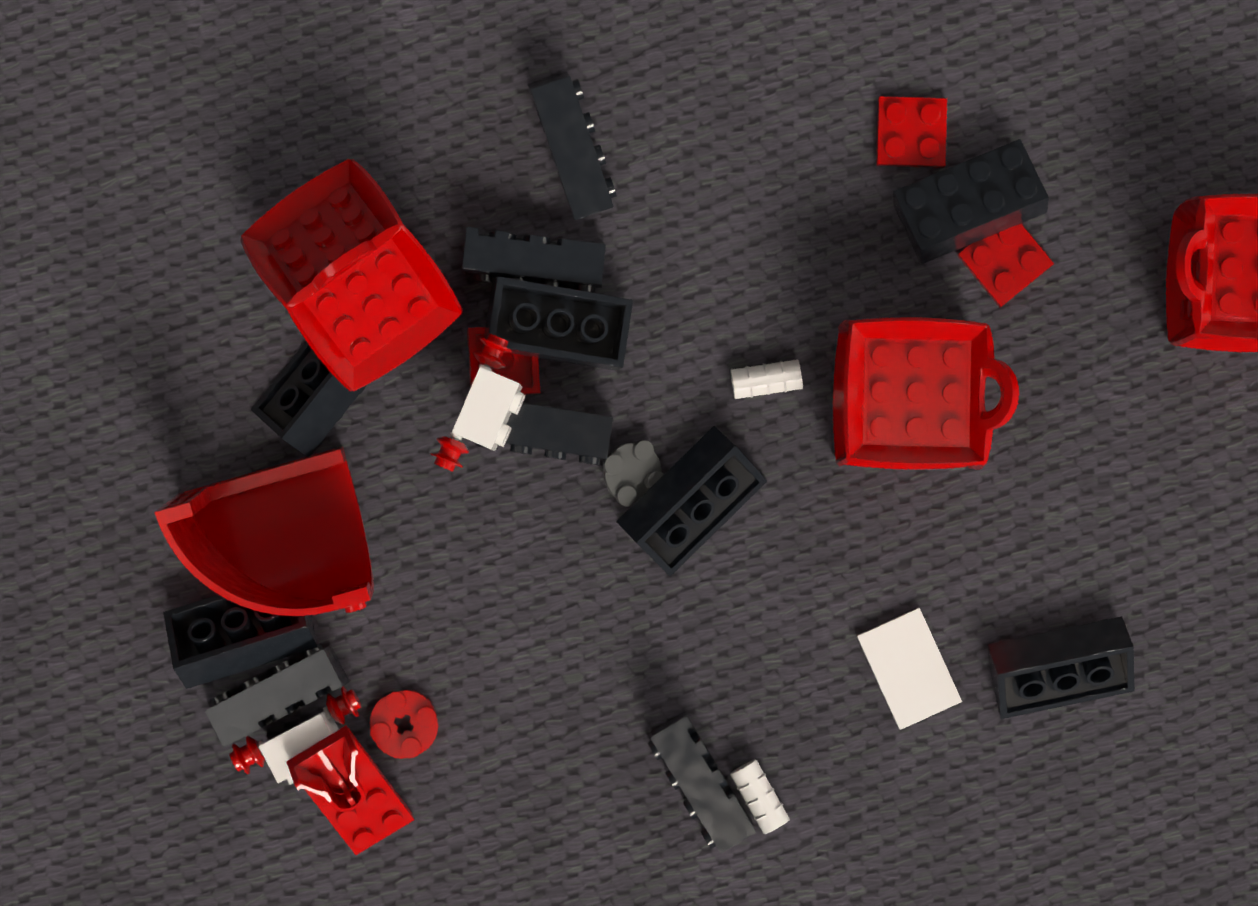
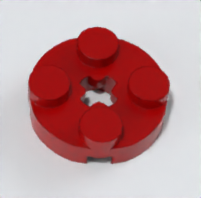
[370,690,439,759]

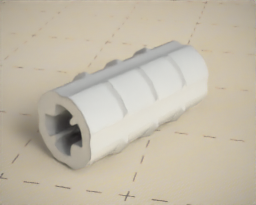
[730,359,803,399]
[730,759,790,834]

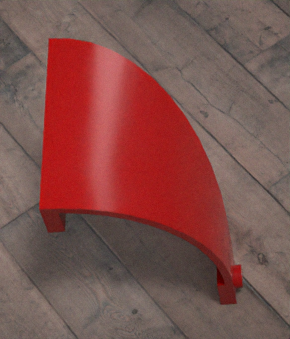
[154,446,374,616]

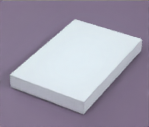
[857,608,962,730]

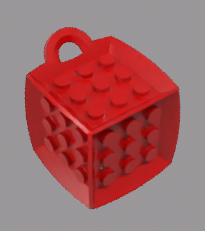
[240,159,463,391]
[1166,194,1258,352]
[833,317,1019,470]

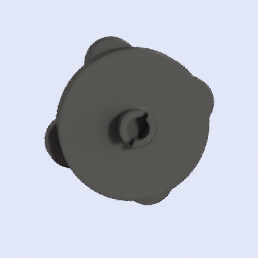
[603,440,664,506]

